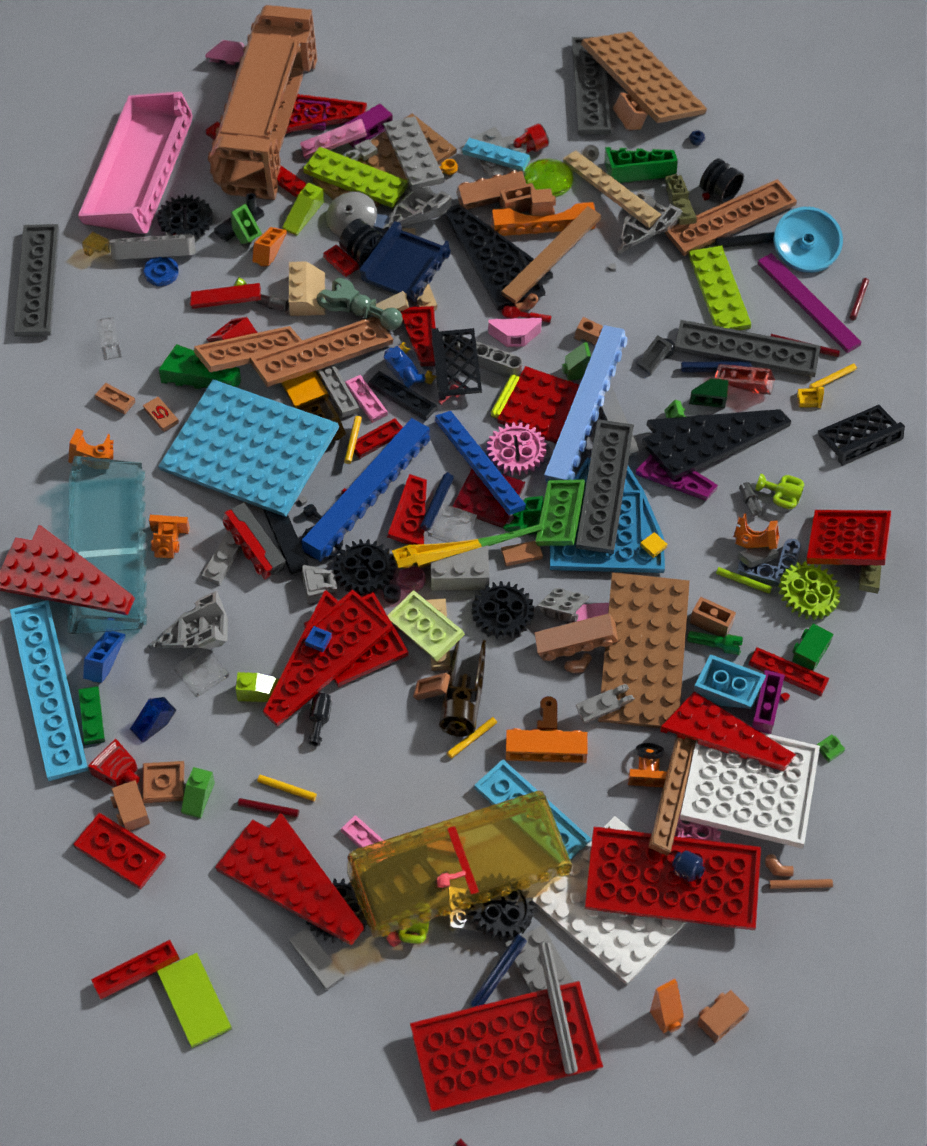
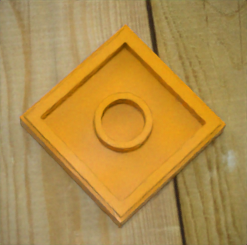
[281,371,329,408]

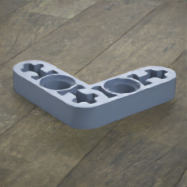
[737,539,801,588]

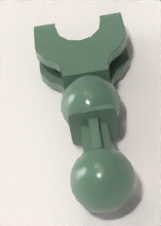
[317,277,403,330]

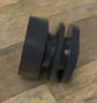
[700,158,744,203]
[339,218,383,265]

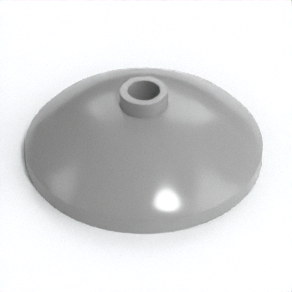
[326,192,377,237]

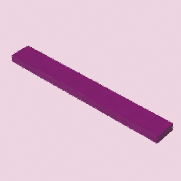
[757,253,862,353]

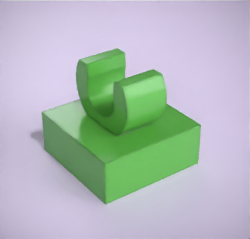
[664,400,687,418]
[817,734,845,763]

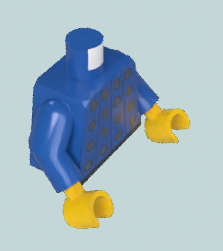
[384,342,436,388]

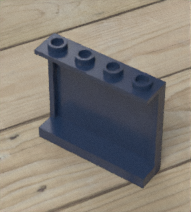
[360,221,451,302]

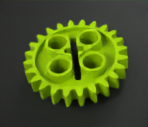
[778,561,841,620]

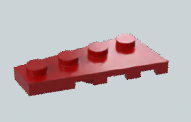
[401,306,436,367]
[387,474,427,545]

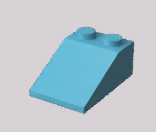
[694,654,766,709]

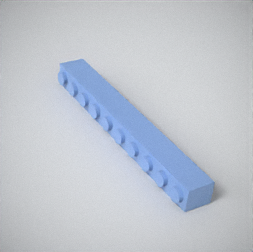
[544,325,628,484]

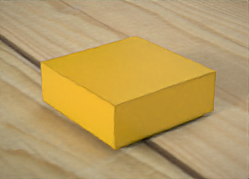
[640,532,668,558]

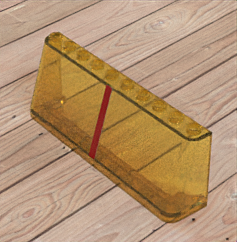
[347,791,572,938]

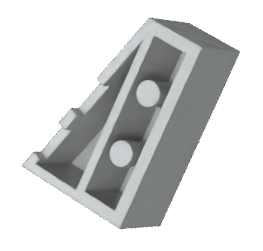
[431,545,489,591]

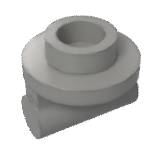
[581,145,599,162]

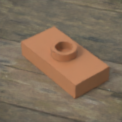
[95,383,136,415]

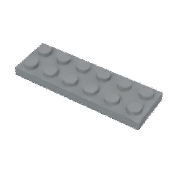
[383,116,445,190]

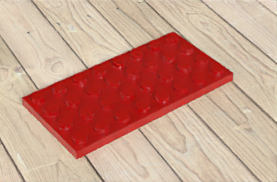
[585,826,761,931]
[410,981,603,1112]

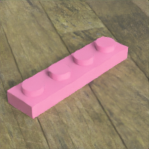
[300,119,367,159]

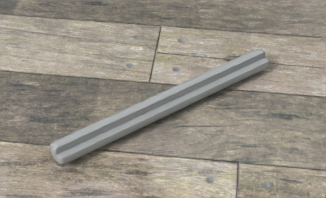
[538,943,577,1074]

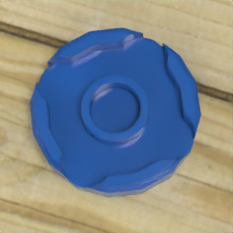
[144,257,179,286]

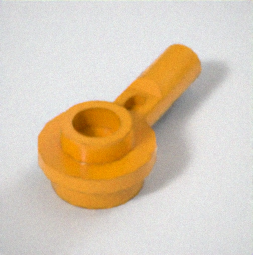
[439,159,458,175]

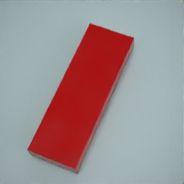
[354,418,403,459]

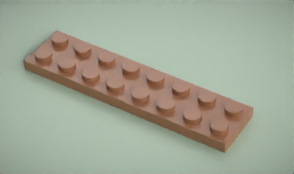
[665,179,797,256]
[250,317,394,387]

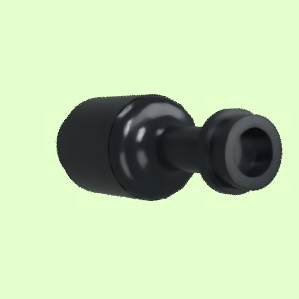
[308,693,332,746]

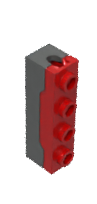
[223,503,286,580]

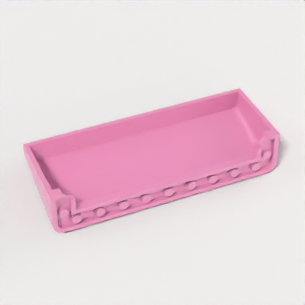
[78,92,192,234]

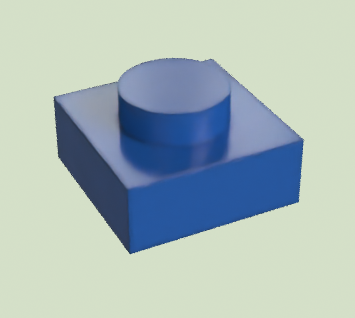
[305,626,332,652]

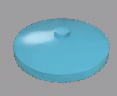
[774,207,843,273]

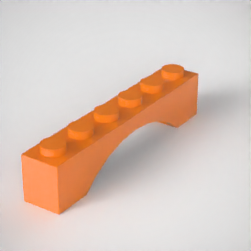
[492,202,596,236]

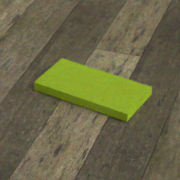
[157,953,232,1048]

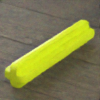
[491,374,519,419]

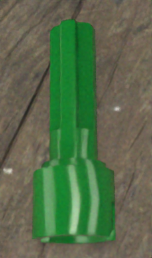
[687,631,743,656]

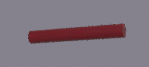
[849,278,869,320]
[238,798,300,818]

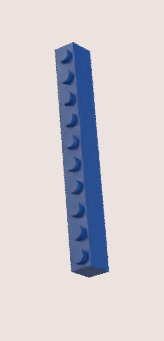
[302,418,430,562]

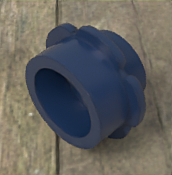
[689,130,705,146]

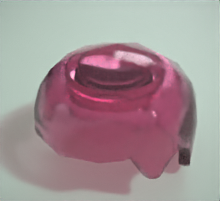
[395,566,426,593]

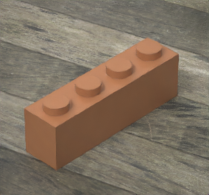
[456,171,526,210]
[535,613,618,661]

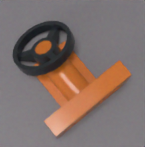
[628,743,667,788]

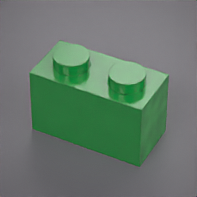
[792,623,834,671]

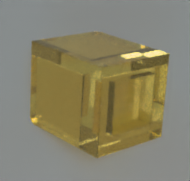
[82,232,110,256]

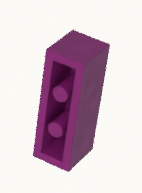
[343,103,393,149]
[752,670,785,734]

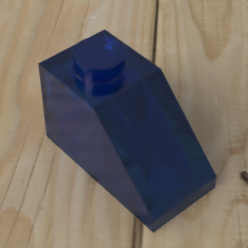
[130,697,176,742]

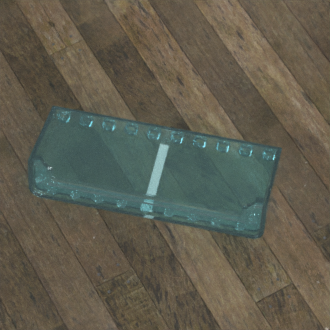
[67,456,147,634]

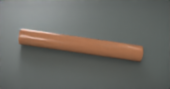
[769,879,833,889]

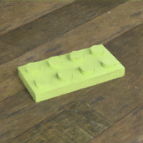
[387,590,465,661]

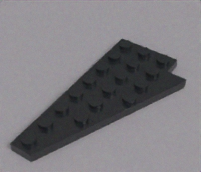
[444,204,553,311]
[641,409,791,481]

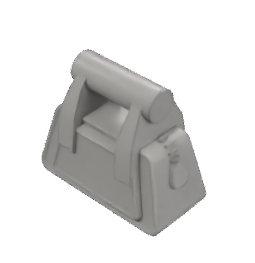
[302,565,338,604]

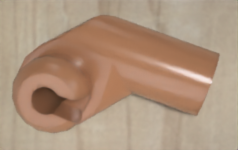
[514,293,538,311]
[564,653,592,673]
[765,854,794,876]

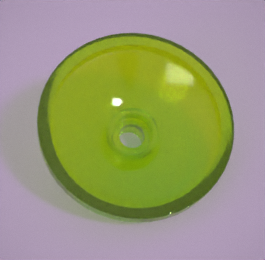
[524,158,574,197]

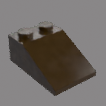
[296,394,347,442]

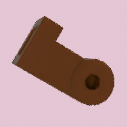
[537,696,558,731]

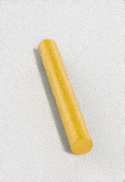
[809,363,857,389]
[344,416,362,464]
[447,717,497,759]
[257,774,317,801]

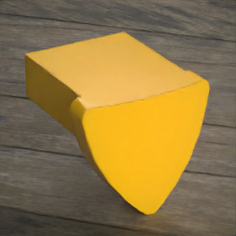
[797,387,824,408]

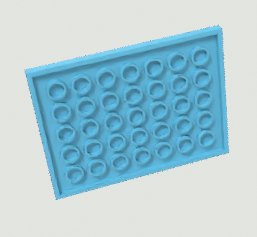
[158,379,339,517]

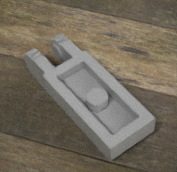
[576,684,634,724]

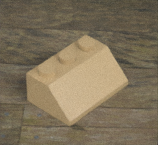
[289,261,325,316]

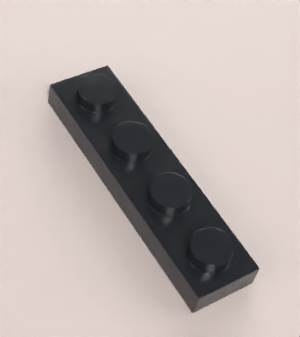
[368,371,437,421]

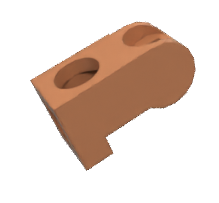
[574,317,603,346]

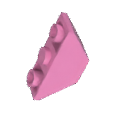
[205,40,244,65]
[488,318,542,347]

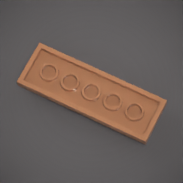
[194,326,302,372]

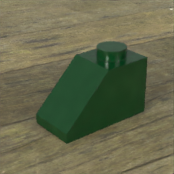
[689,378,729,408]

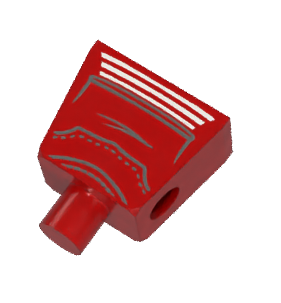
[88,739,140,787]

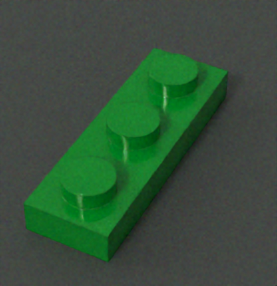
[78,686,105,745]

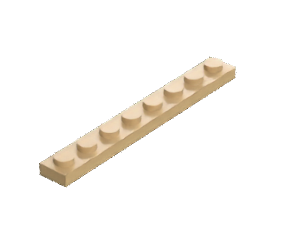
[563,150,661,228]

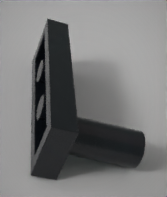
[214,193,265,242]

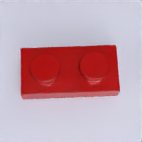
[323,244,359,277]

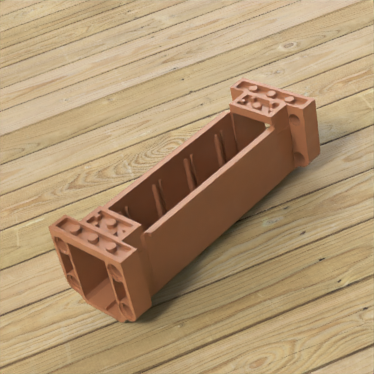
[208,5,318,200]

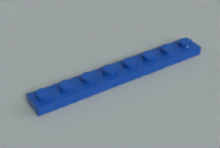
[435,411,526,515]

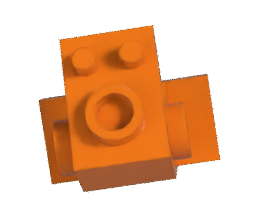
[68,428,114,468]
[733,513,780,549]
[149,515,190,559]

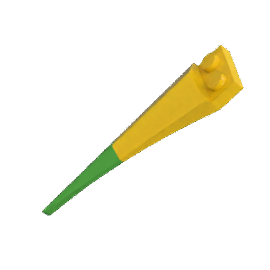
[392,524,544,569]

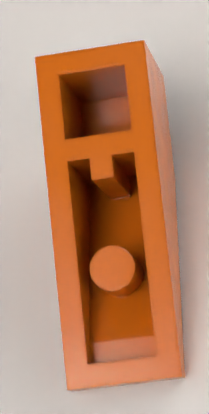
[252,227,287,267]
[650,979,684,1034]

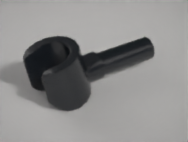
[303,504,323,520]

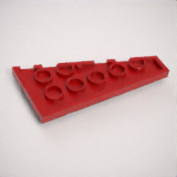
[660,691,796,771]

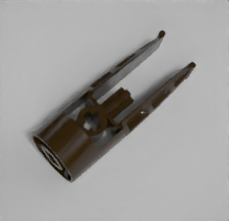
[439,640,486,737]

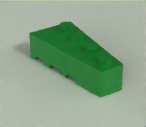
[604,147,678,183]
[159,344,242,389]

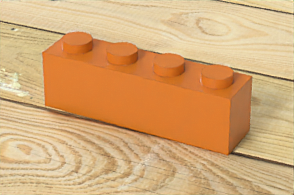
[505,728,588,763]

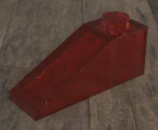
[715,364,775,395]

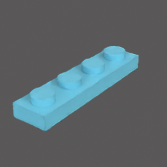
[462,138,530,172]

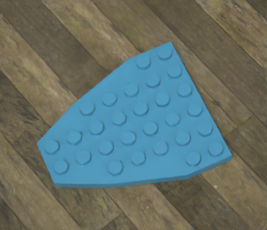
[550,458,665,573]

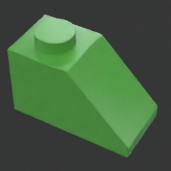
[231,204,262,244]
[562,342,591,381]
[181,767,215,818]

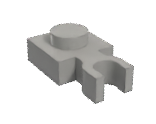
[346,139,378,161]

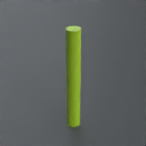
[716,567,772,594]

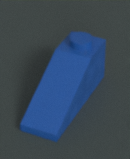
[83,630,125,683]

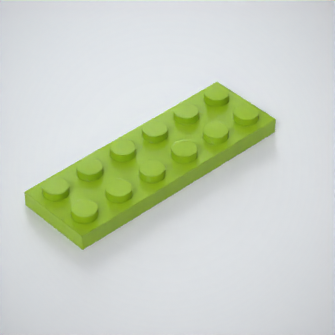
[303,147,408,208]
[688,246,752,330]

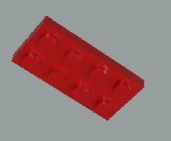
[73,812,166,890]

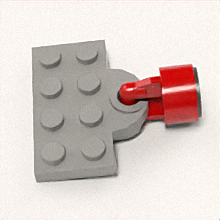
[466,123,549,178]

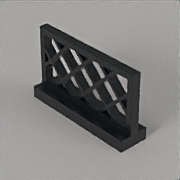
[431,328,482,400]
[818,405,905,465]

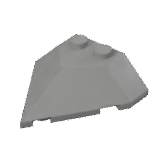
[383,185,451,231]
[617,190,683,254]
[148,591,228,649]

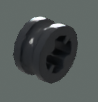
[384,584,401,603]

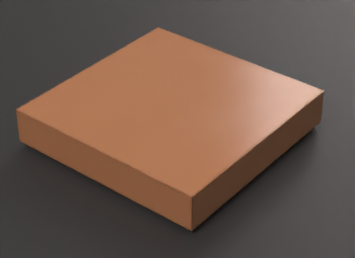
[142,761,185,803]

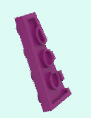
[635,454,718,501]

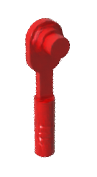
[502,306,552,323]

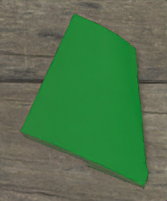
[504,496,544,535]

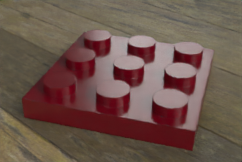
[452,469,525,529]

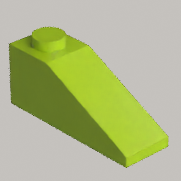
[282,182,324,236]
[236,672,279,702]

